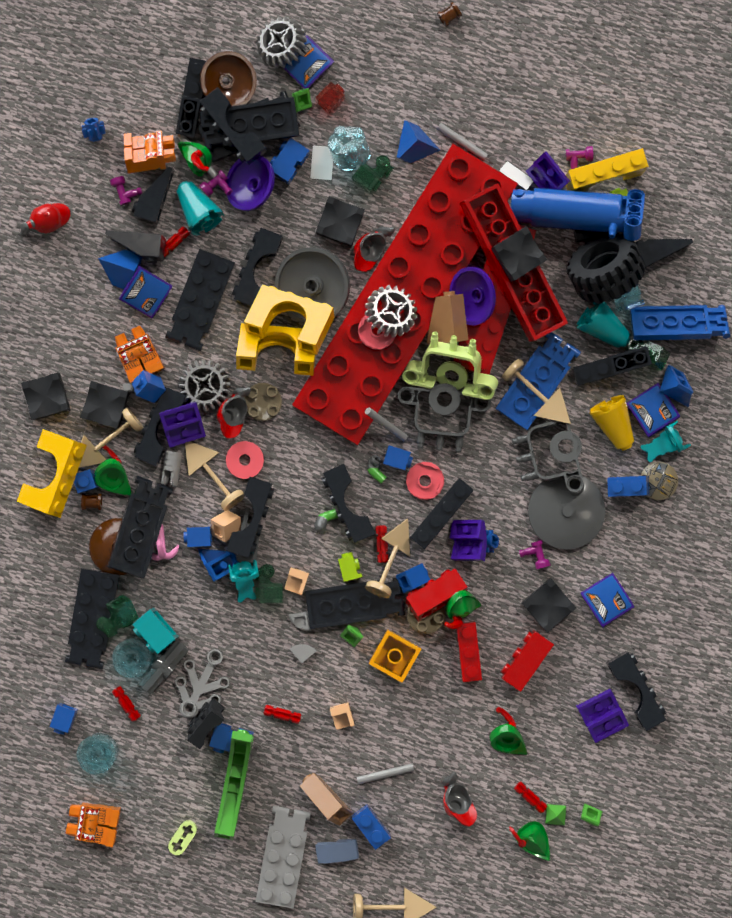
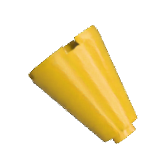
[590,395,634,451]

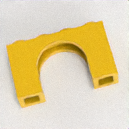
[566,148,649,192]
[244,285,335,355]
[236,323,316,376]
[17,429,87,518]

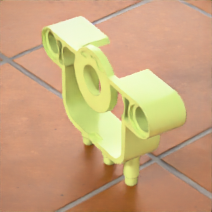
[402,332,498,400]

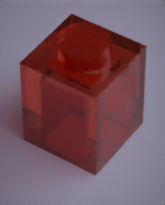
[315,82,345,115]

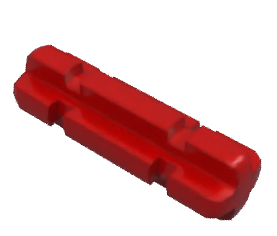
[164,226,190,258]
[375,525,389,563]
[112,686,140,722]
[263,705,301,724]
[514,782,547,813]

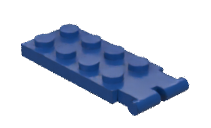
[630,305,731,340]
[495,332,581,431]

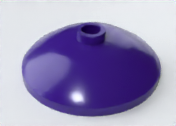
[226,156,275,211]
[449,267,496,325]

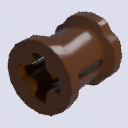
[437,2,462,27]
[81,493,102,510]

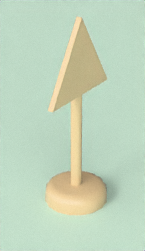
[501,358,571,424]
[79,408,144,467]
[185,441,245,511]
[365,519,410,598]
[353,888,436,918]

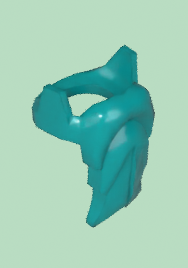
[640,421,691,462]
[228,560,259,602]

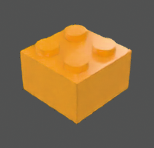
[369,629,421,683]

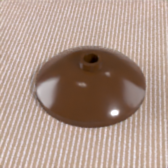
[200,51,257,106]
[89,518,126,575]

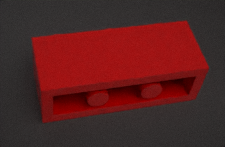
[406,568,468,622]
[456,621,482,682]
[500,630,554,692]

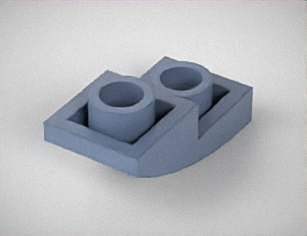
[315,839,359,864]

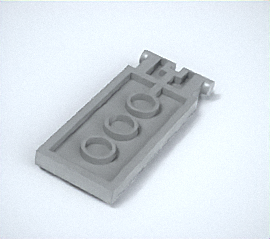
[256,806,311,909]

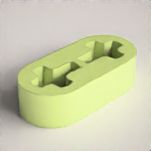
[168,820,197,855]

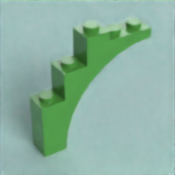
[214,729,254,840]

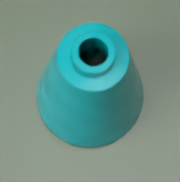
[177,181,224,236]
[577,301,630,348]

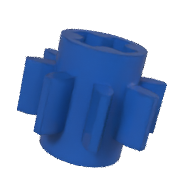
[82,118,106,142]
[486,530,499,553]

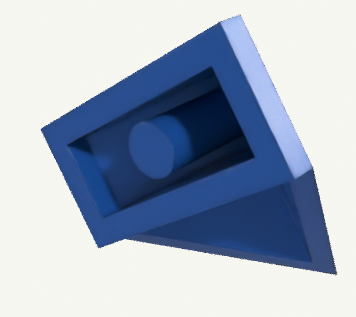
[397,120,440,163]
[98,250,142,289]
[660,365,693,407]
[197,548,239,582]

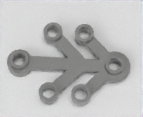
[175,649,230,718]

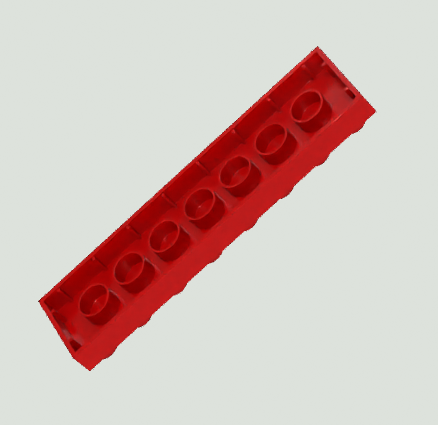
[292,144,518,446]

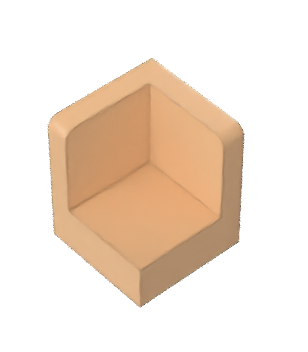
[211,510,241,542]
[285,567,309,596]
[330,702,355,729]

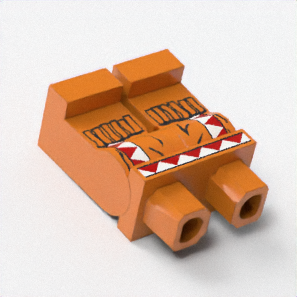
[124,131,176,174]
[115,326,165,383]
[66,802,121,847]

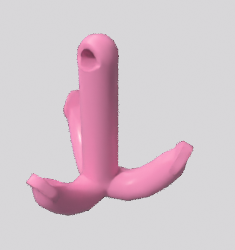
[151,524,179,561]

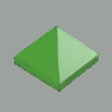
[292,88,312,112]
[340,625,363,647]
[545,804,566,825]
[580,804,602,827]

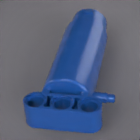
[511,188,645,241]

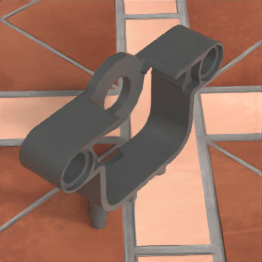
[397,383,491,452]
[512,419,584,495]

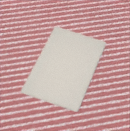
[310,146,334,180]
[499,161,533,190]

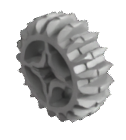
[255,16,307,68]
[365,285,417,338]
[179,359,231,411]

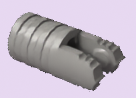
[161,451,182,487]

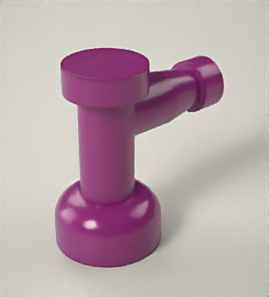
[566,146,593,169]
[199,170,233,197]
[110,176,142,206]
[519,540,551,569]

